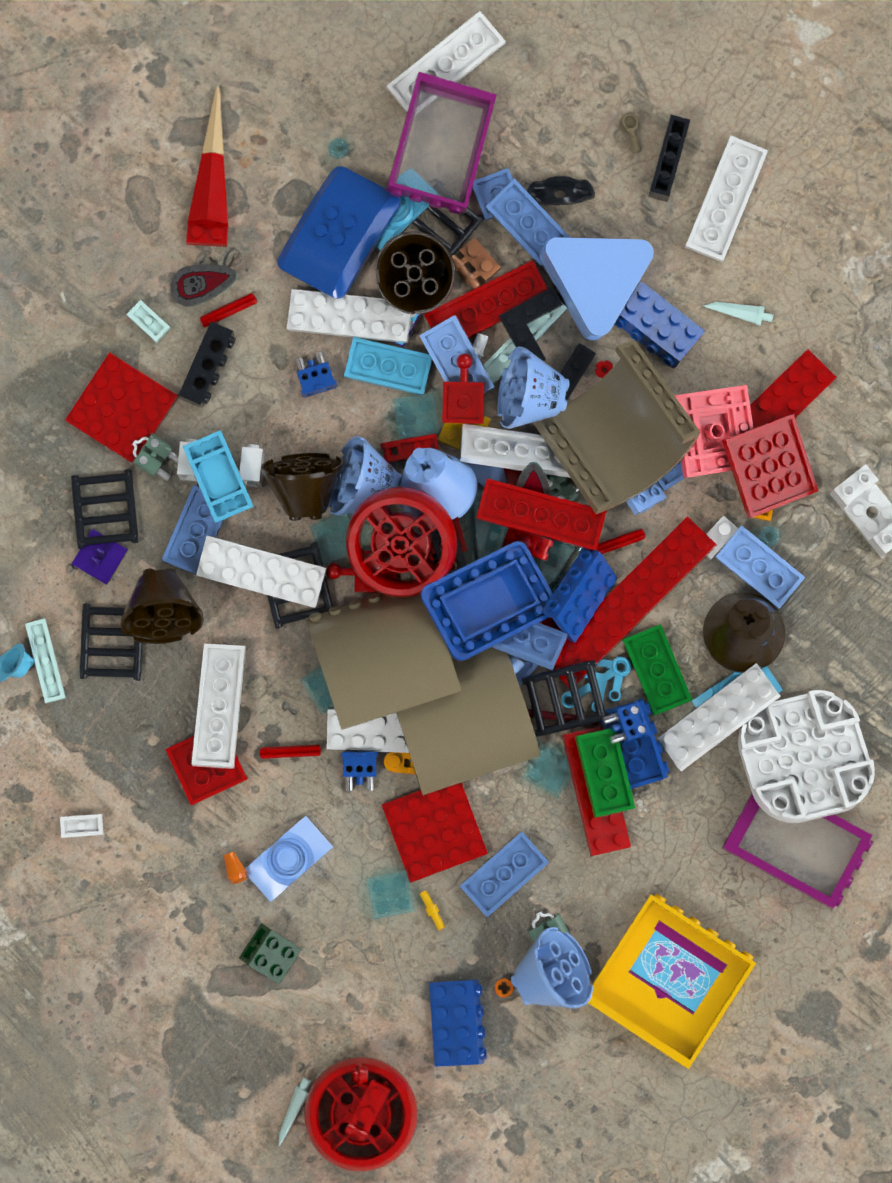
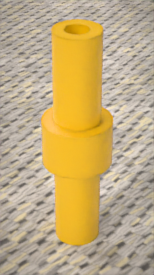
[419,890,445,931]

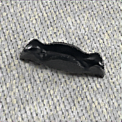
[527,176,595,206]

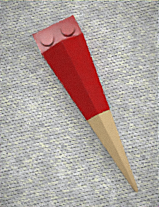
[186,86,229,247]

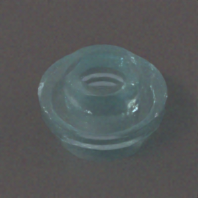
[328,138,348,159]
[759,526,780,547]

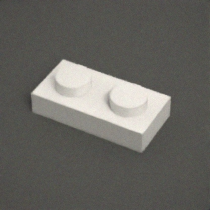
[707,515,738,560]
[60,814,104,838]

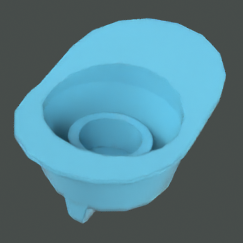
[0,643,35,682]

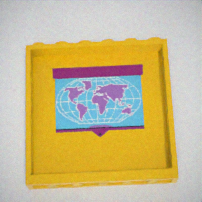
[588,893,756,1069]

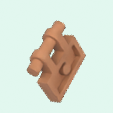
[452,238,501,289]

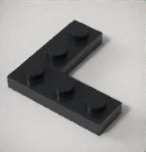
[499,287,562,361]
[560,343,596,400]

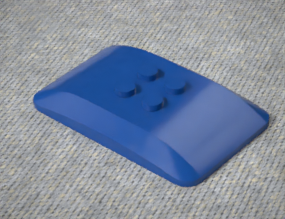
[277,166,401,299]
[420,541,553,661]

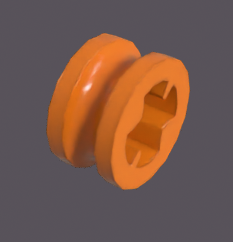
[494,978,513,998]

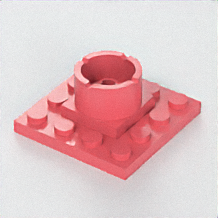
[674,385,753,478]

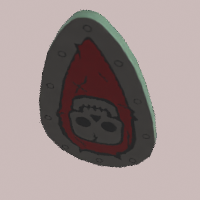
[171,264,238,307]
[516,462,551,495]

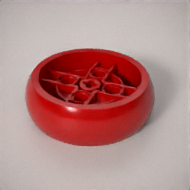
[346,487,457,598]
[304,1057,418,1172]

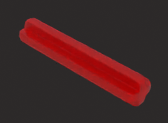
[200,293,257,327]
[596,529,645,554]
[260,745,321,759]

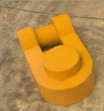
[384,752,416,775]

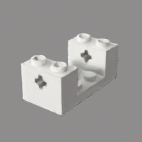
[177,439,265,487]
[830,464,892,557]

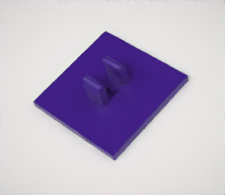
[72,529,128,585]

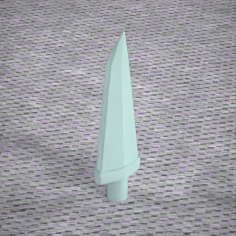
[703,302,773,326]
[279,1078,311,1146]

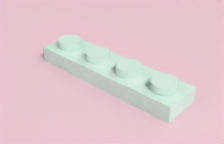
[25,618,66,704]

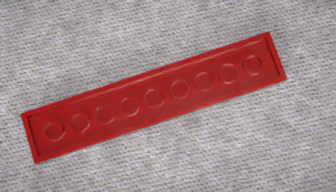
[553,516,717,688]

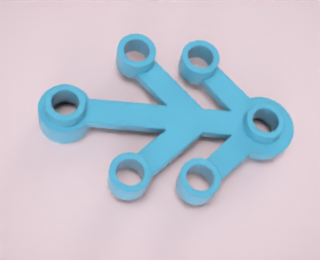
[561,657,631,713]

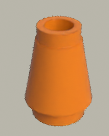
[223,852,247,884]

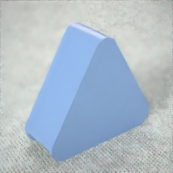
[539,237,654,341]

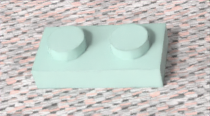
[126,300,171,343]

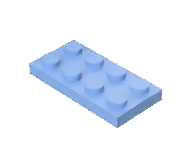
[419,315,495,393]
[715,525,805,610]

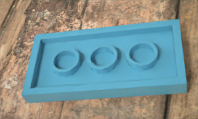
[344,337,432,396]

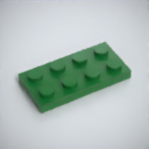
[622,624,692,716]
[575,728,635,818]

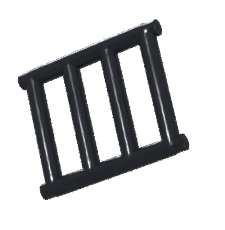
[400,180,484,256]
[71,469,138,549]
[267,542,333,629]
[80,603,143,681]
[521,660,609,737]

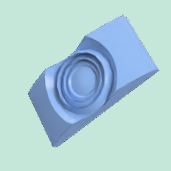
[246,816,333,902]

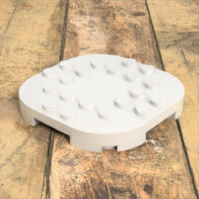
[738,690,875,823]

